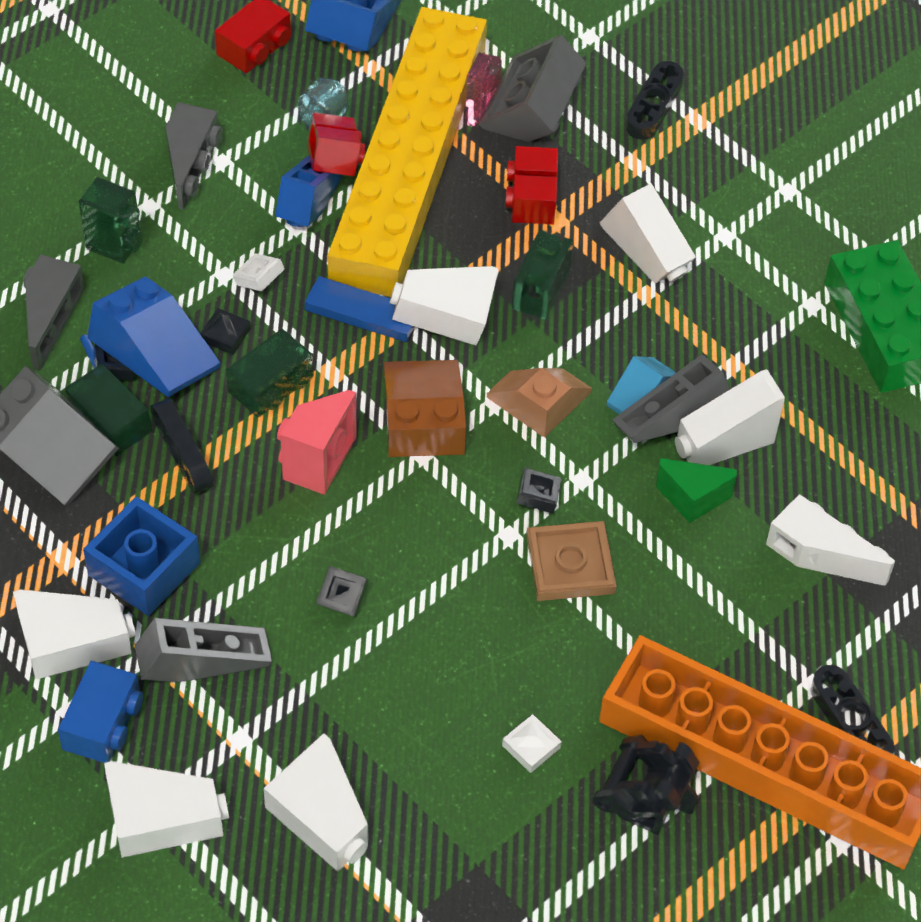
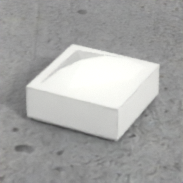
[232,253,285,291]
[502,714,562,773]

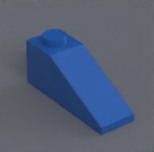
[275,155,343,227]

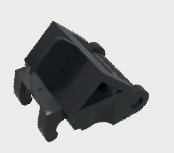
[592,735,700,835]

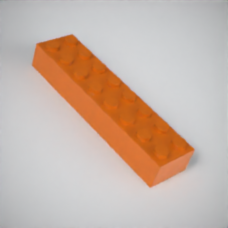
[599,635,921,870]

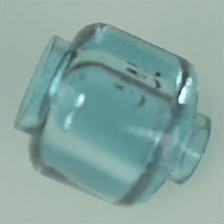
[297,78,349,127]

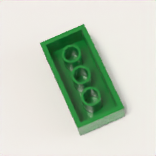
[824,240,921,393]

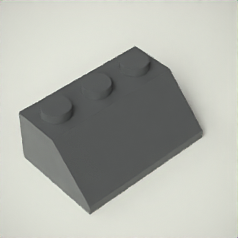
[479,34,586,142]

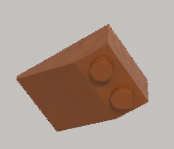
[384,360,466,457]

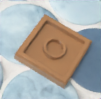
[526,521,616,601]

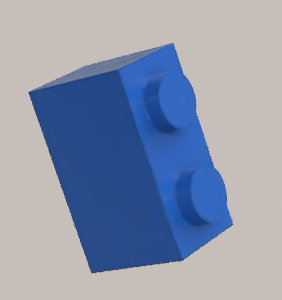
[58,661,143,763]

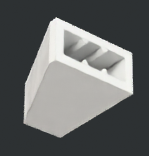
[600,183,696,284]
[389,266,499,345]
[675,369,785,465]
[13,590,136,679]
[264,734,368,871]
[104,761,229,857]

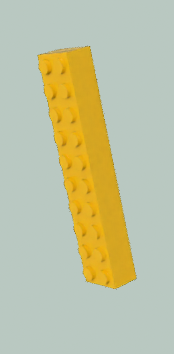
[327,7,487,297]

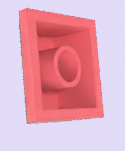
[277,390,357,495]

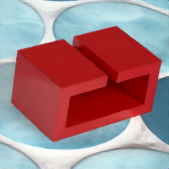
[215,0,291,74]
[307,112,365,176]
[506,146,558,225]

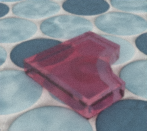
[465,52,502,127]

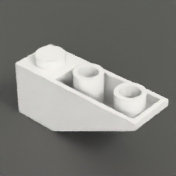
[766,494,895,586]

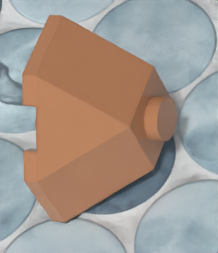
[486,368,592,438]

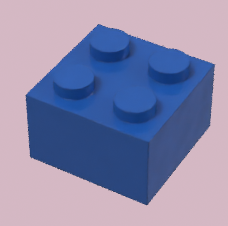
[83,496,201,617]

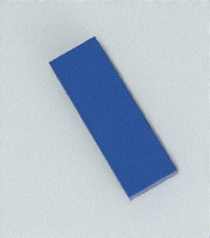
[305,276,414,342]

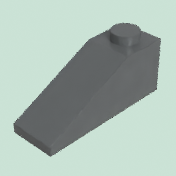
[23,254,85,371]
[612,354,730,443]
[135,618,272,682]

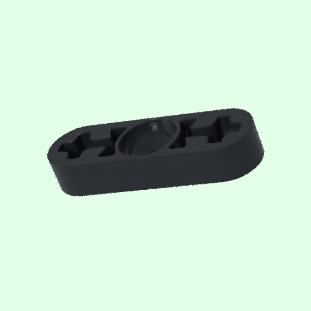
[626,61,684,140]
[151,399,213,494]
[810,665,895,754]

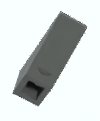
[166,102,223,210]

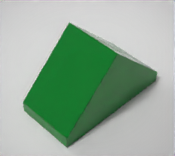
[656,458,737,523]

